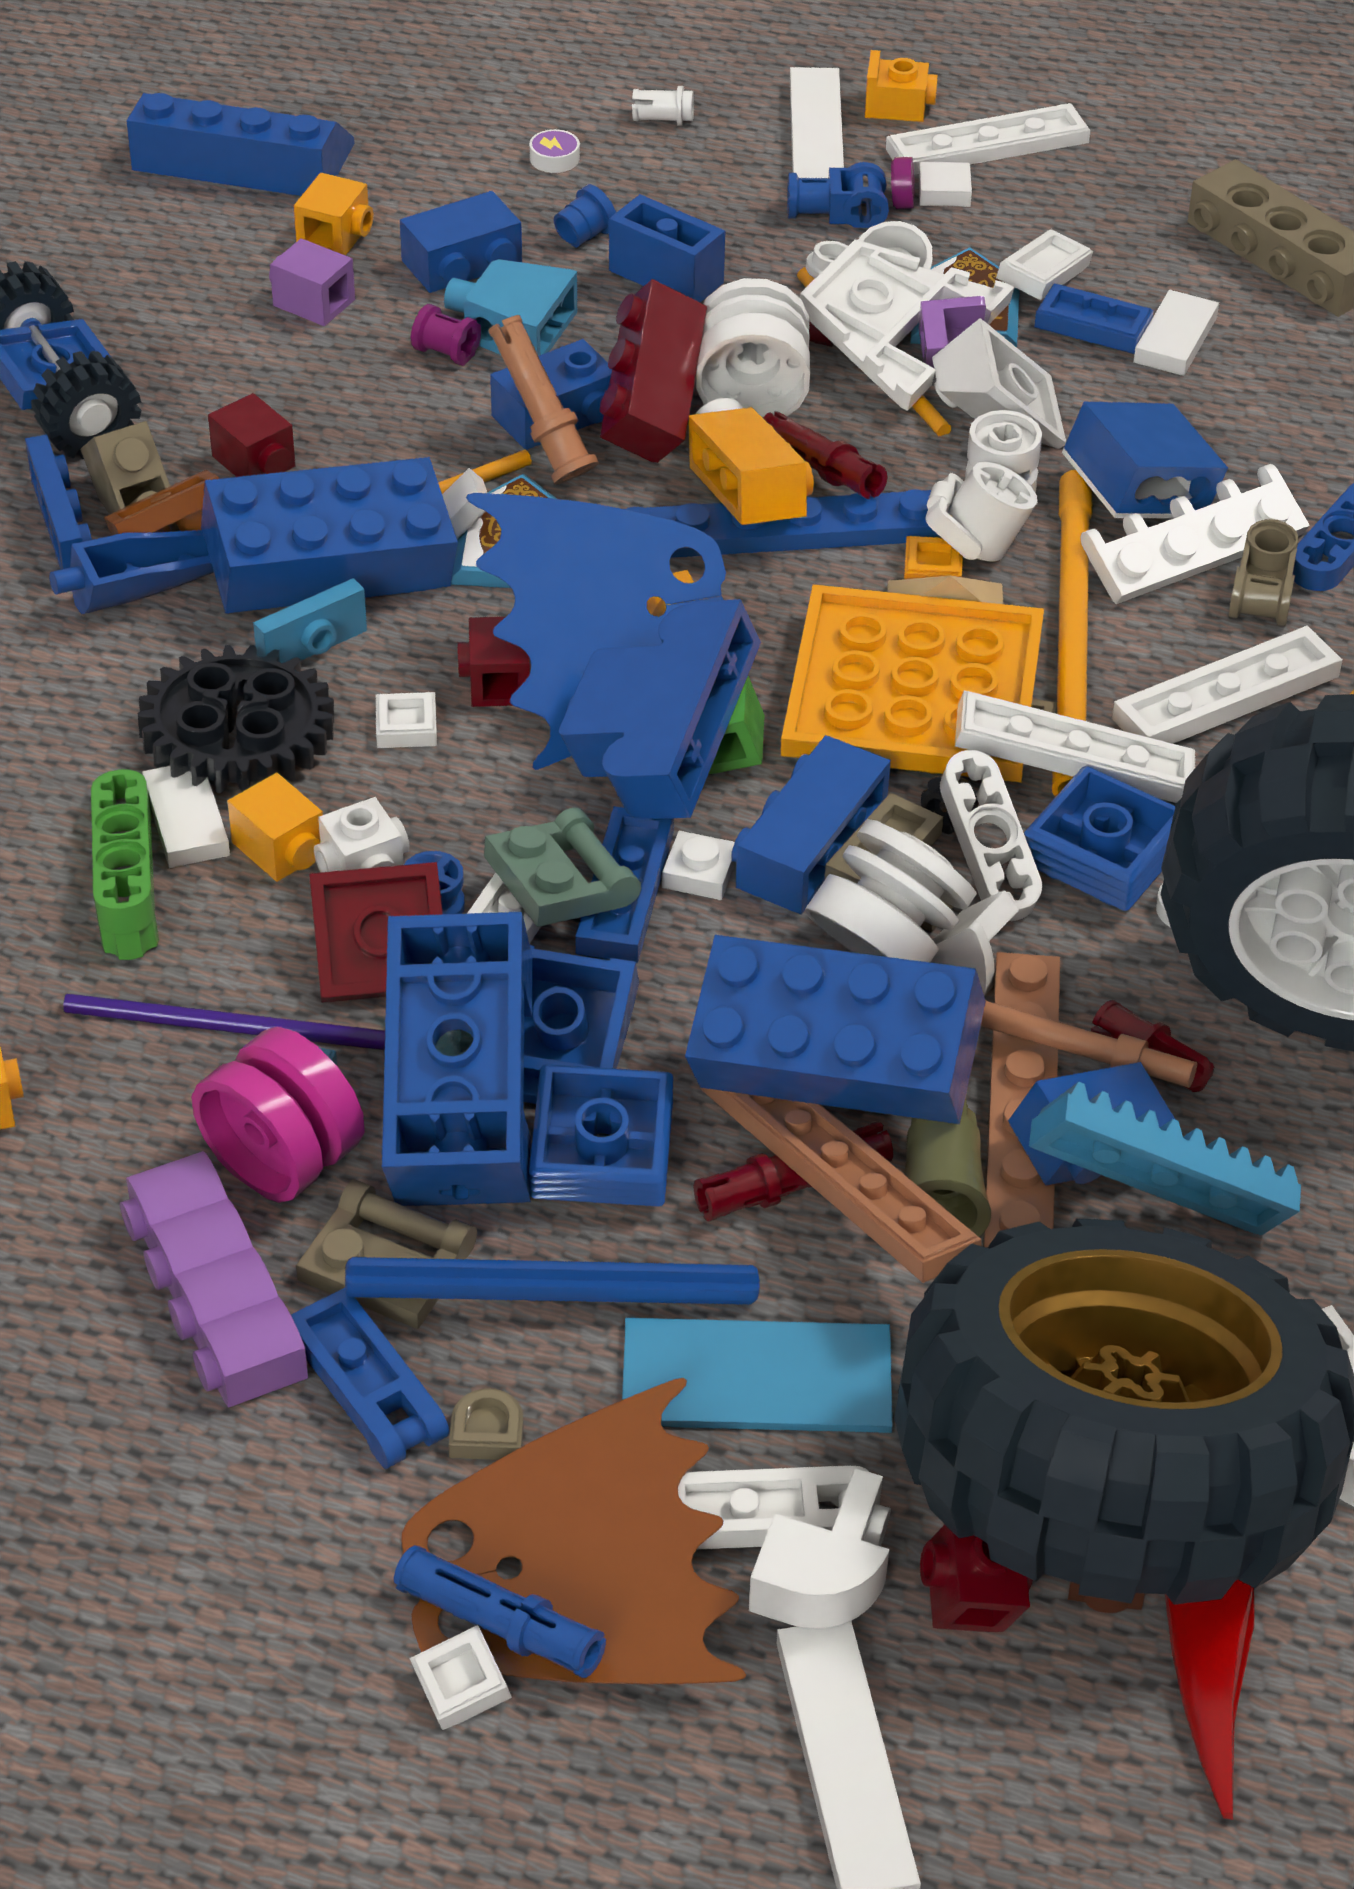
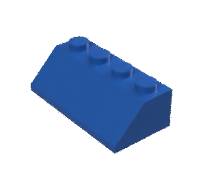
[126,93,355,196]

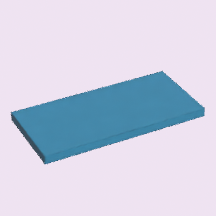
[622,1318,893,1433]

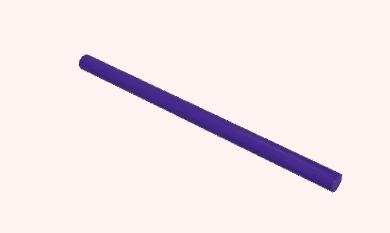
[63,994,385,1050]

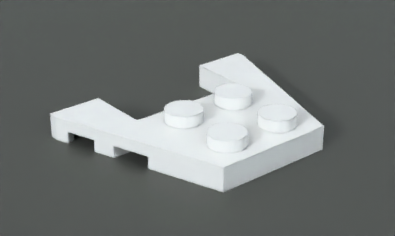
[799,239,1014,411]

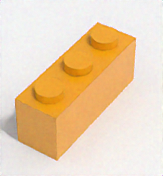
[689,407,814,525]

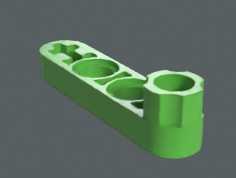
[91,769,159,960]

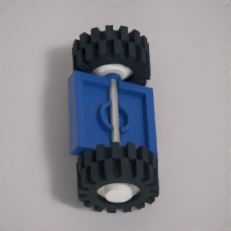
[0,261,142,459]

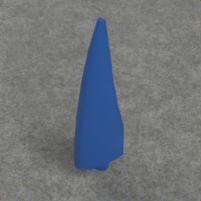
[49,530,214,614]

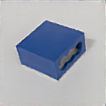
[1062,401,1228,518]

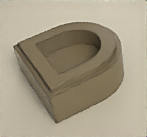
[449,1388,524,1460]

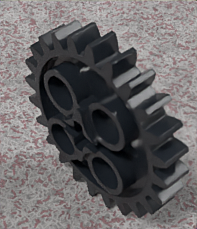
[137,645,334,793]

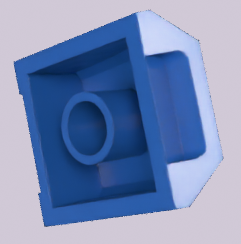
[523,945,639,1104]

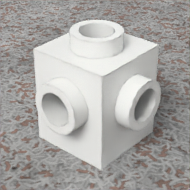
[314,797,409,872]

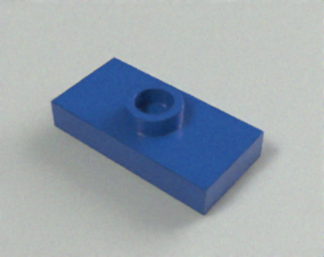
[1034,284,1154,354]

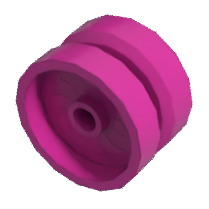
[191,1026,365,1203]

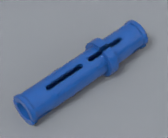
[394,1545,606,1678]

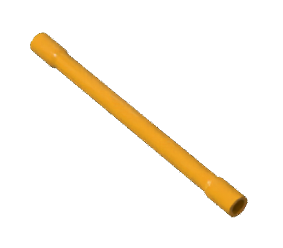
[1052,470,1093,797]

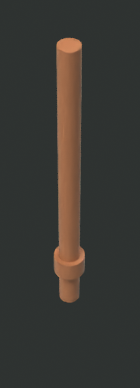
[981,1000,1197,1088]

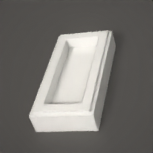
[996,229,1093,300]
[1133,290,1219,376]
[142,766,230,868]

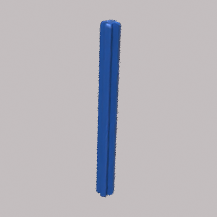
[345,1257,760,1305]

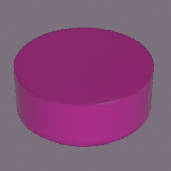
[891,157,915,209]

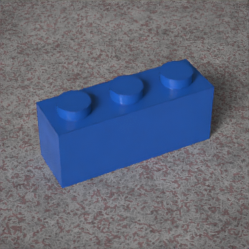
[731,735,891,914]

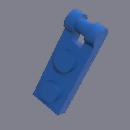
[291,1288,450,1469]

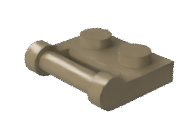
[296,1179,477,1329]

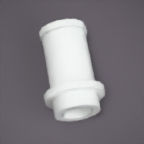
[632,86,694,126]

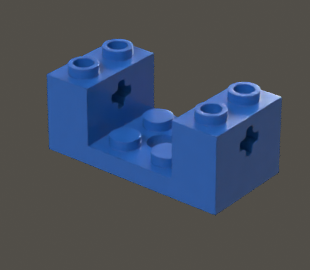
[382,912,532,1206]

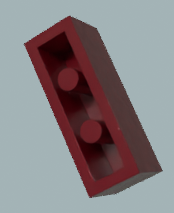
[600,279,707,463]

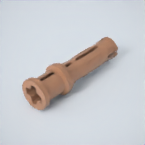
[488,315,599,485]

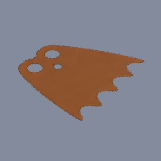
[401,1378,746,1684]

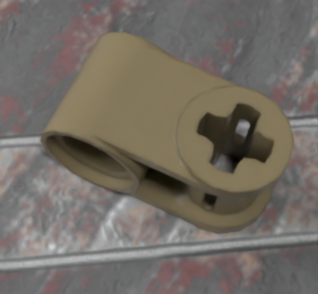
[1228,519,1299,626]

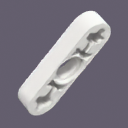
[940,750,1042,921]

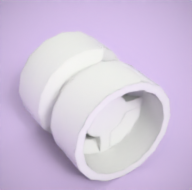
[965,410,1042,493]

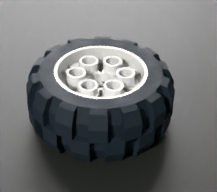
[1160,694,1354,1052]

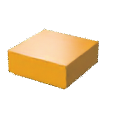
[904,536,963,579]

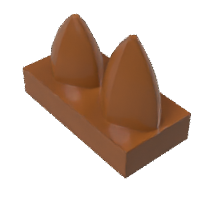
[104,470,220,535]

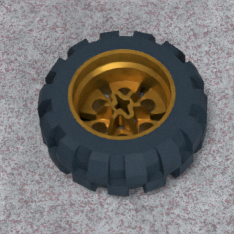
[894,1218,1354,1605]

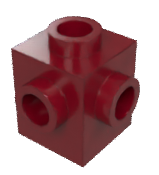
[920,1524,1033,1632]

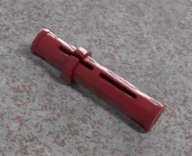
[763,411,888,499]
[693,1121,893,1222]

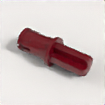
[1091,1000,1215,1092]

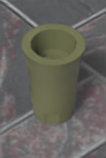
[904,1099,991,1237]

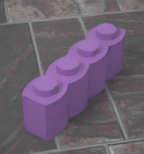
[120,1151,308,1408]

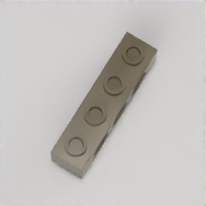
[1187,159,1354,317]

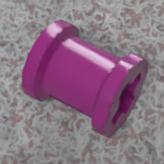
[411,304,481,366]

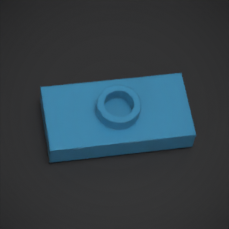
[253,578,367,663]

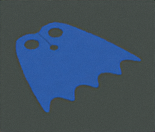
[466,493,726,770]

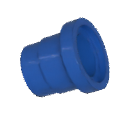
[553,184,616,248]

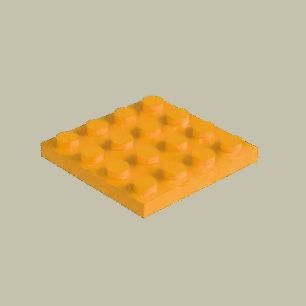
[781,584,1044,783]

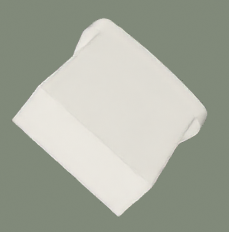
[930,890,1019,996]

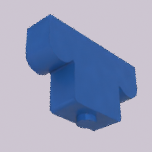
[559,599,761,819]

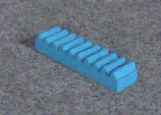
[1029,1082,1301,1235]

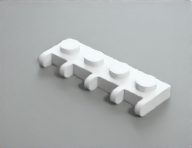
[1080,464,1310,604]

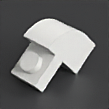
[749,1467,891,1629]

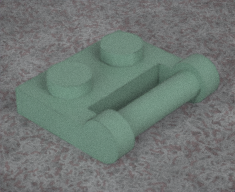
[484,808,642,927]

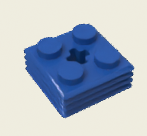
[1024,766,1175,911]
[529,1064,674,1206]

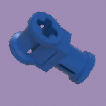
[787,162,889,228]

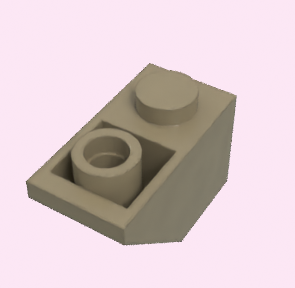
[80,421,180,532]

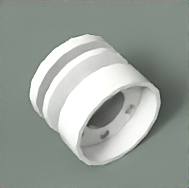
[696,278,810,418]
[805,819,977,962]

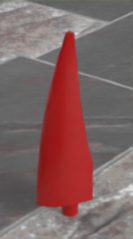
[1165,1580,1255,1820]

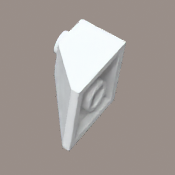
[932,318,1066,449]

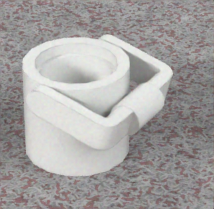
[926,461,1038,562]

